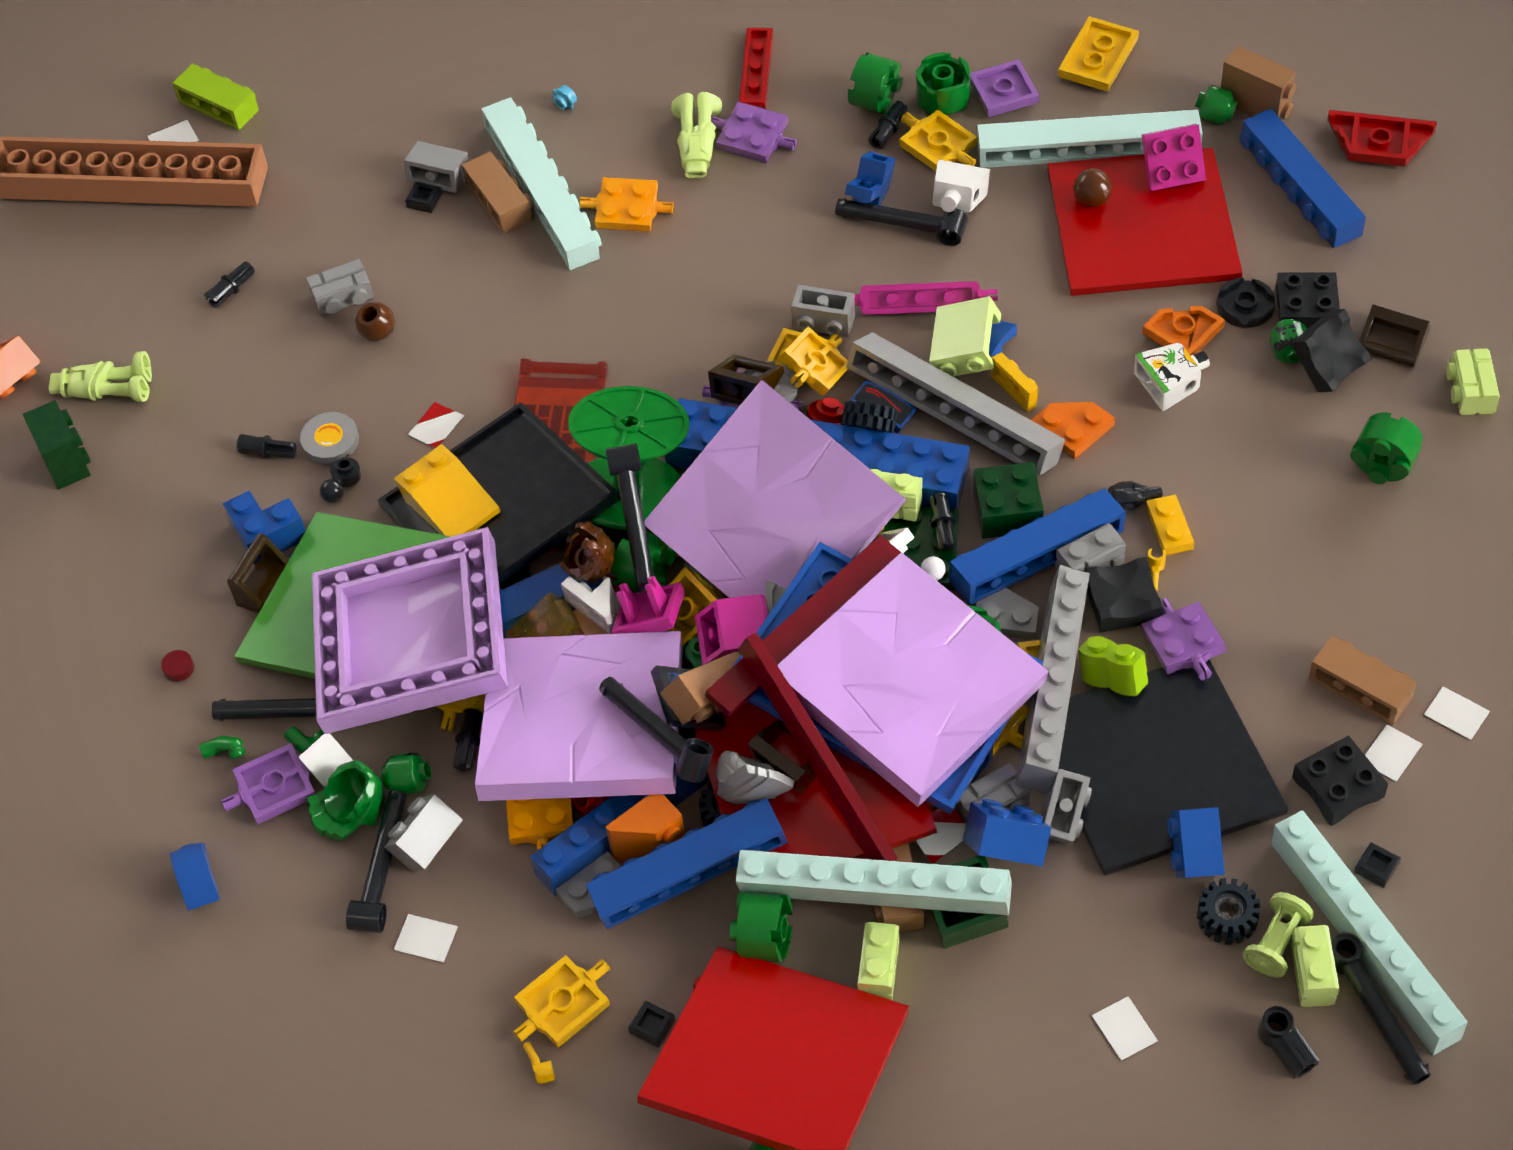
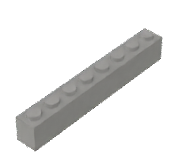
[846,332,1066,476]
[1015,565,1090,794]

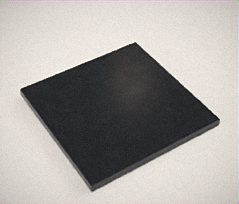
[377,402,621,585]
[1058,659,1288,876]

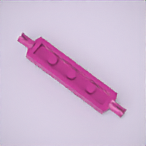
[854,281,998,315]

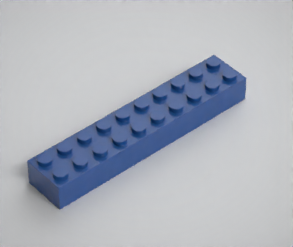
[665,398,969,508]

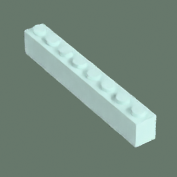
[481,97,602,270]
[977,110,1203,168]
[1271,810,1468,1056]
[736,850,1012,915]

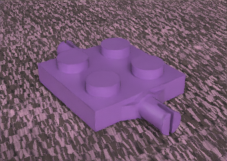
[711,102,797,163]
[1141,598,1226,680]
[221,743,315,825]

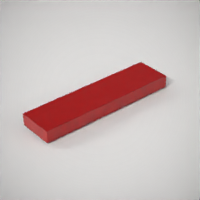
[739,28,773,109]

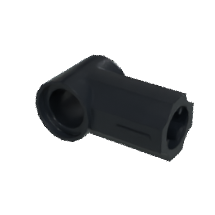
[1258,1006,1320,1079]

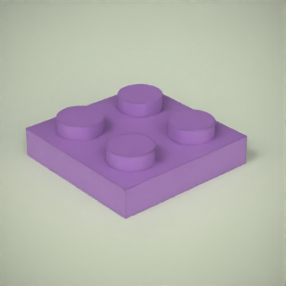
[970,59,1039,118]

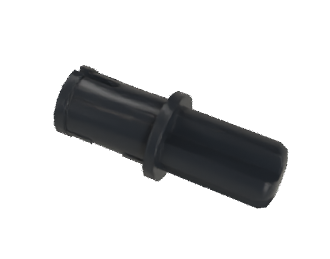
[868,101,908,149]
[204,261,255,308]
[237,434,297,459]
[929,493,956,551]
[453,708,483,772]

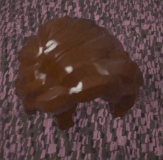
[560,521,617,583]

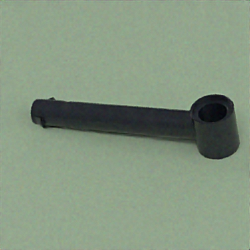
[835,198,968,246]
[606,443,654,592]
[599,677,714,783]
[212,698,316,722]
[346,790,407,933]
[1331,933,1431,1085]

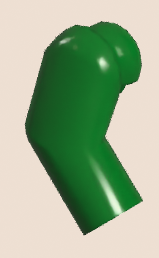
[284,726,325,753]
[198,736,246,759]

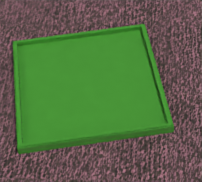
[234,512,451,679]

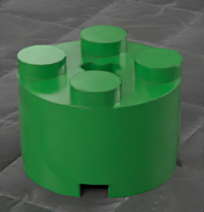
[848,52,903,115]
[916,52,970,116]
[1350,412,1423,484]
[611,532,677,593]
[730,891,793,962]

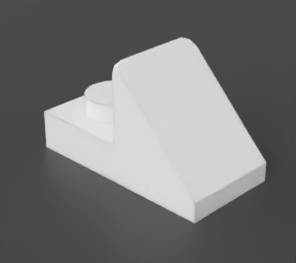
[561,576,614,634]

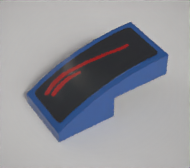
[850,381,917,434]

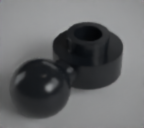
[320,458,361,503]

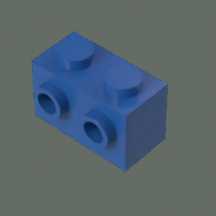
[1167,807,1225,878]

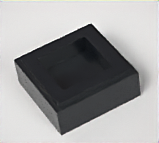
[405,182,442,213]
[1354,842,1401,888]
[628,1000,676,1048]

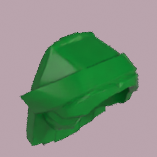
[307,760,385,842]

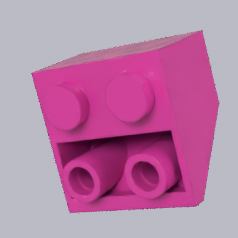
[695,594,768,665]

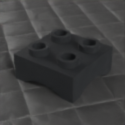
[1275,272,1340,328]
[1291,309,1372,392]
[1085,557,1163,633]
[1292,735,1388,826]

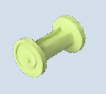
[1243,892,1314,978]

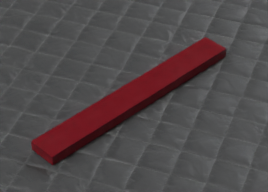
[705,535,901,717]
[738,633,897,861]

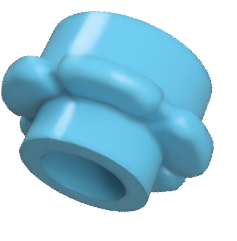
[552,85,577,110]

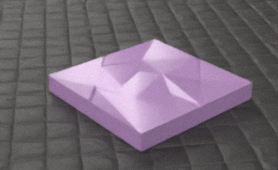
[644,380,906,598]
[312,527,508,734]
[778,552,1049,807]
[475,631,683,801]

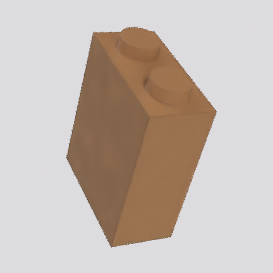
[1221,46,1297,120]

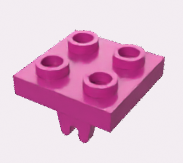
[1141,124,1206,191]
[611,576,685,634]

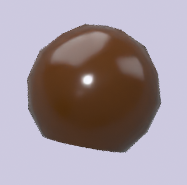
[1073,168,1112,208]
[355,302,395,341]

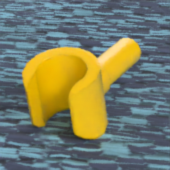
[1147,549,1166,592]
[523,1042,555,1084]

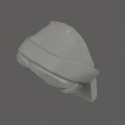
[716,750,794,804]

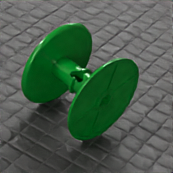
[568,386,690,530]

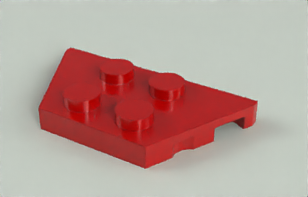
[1327,110,1437,167]

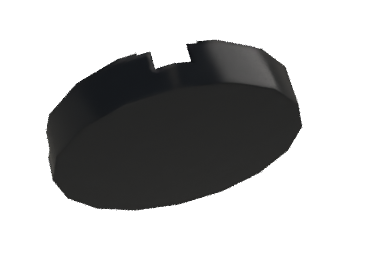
[1216,278,1275,328]

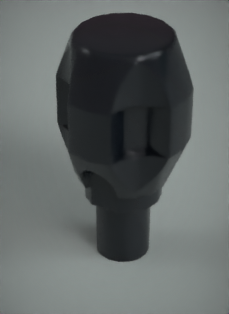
[1108,481,1163,510]

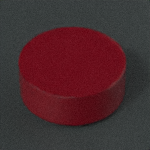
[161,650,194,682]

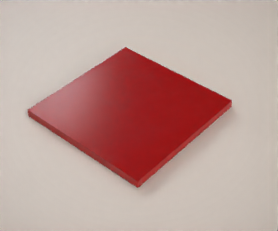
[1047,148,1243,296]
[694,702,937,859]
[637,946,909,1150]

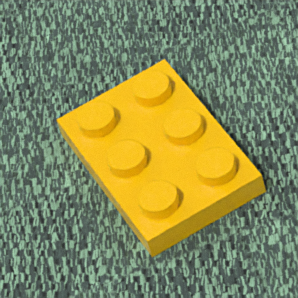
[1058,16,1139,92]

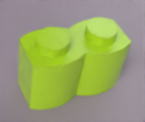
[1078,636,1148,696]

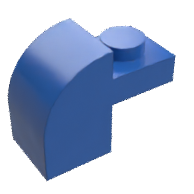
[845,151,896,205]
[170,842,220,911]

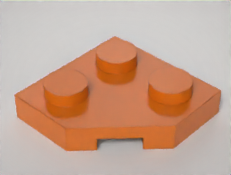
[1142,306,1225,356]
[1031,402,1115,459]

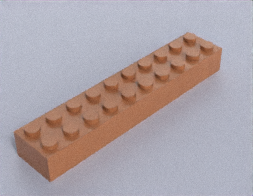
[0,136,268,207]

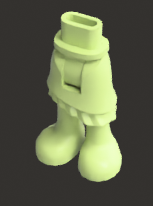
[671,92,722,178]
[49,351,152,402]

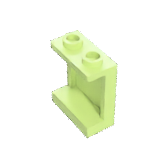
[929,296,1001,377]

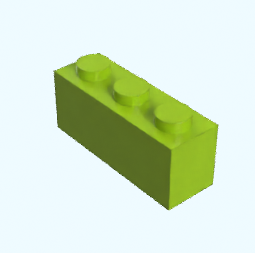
[172,63,259,130]

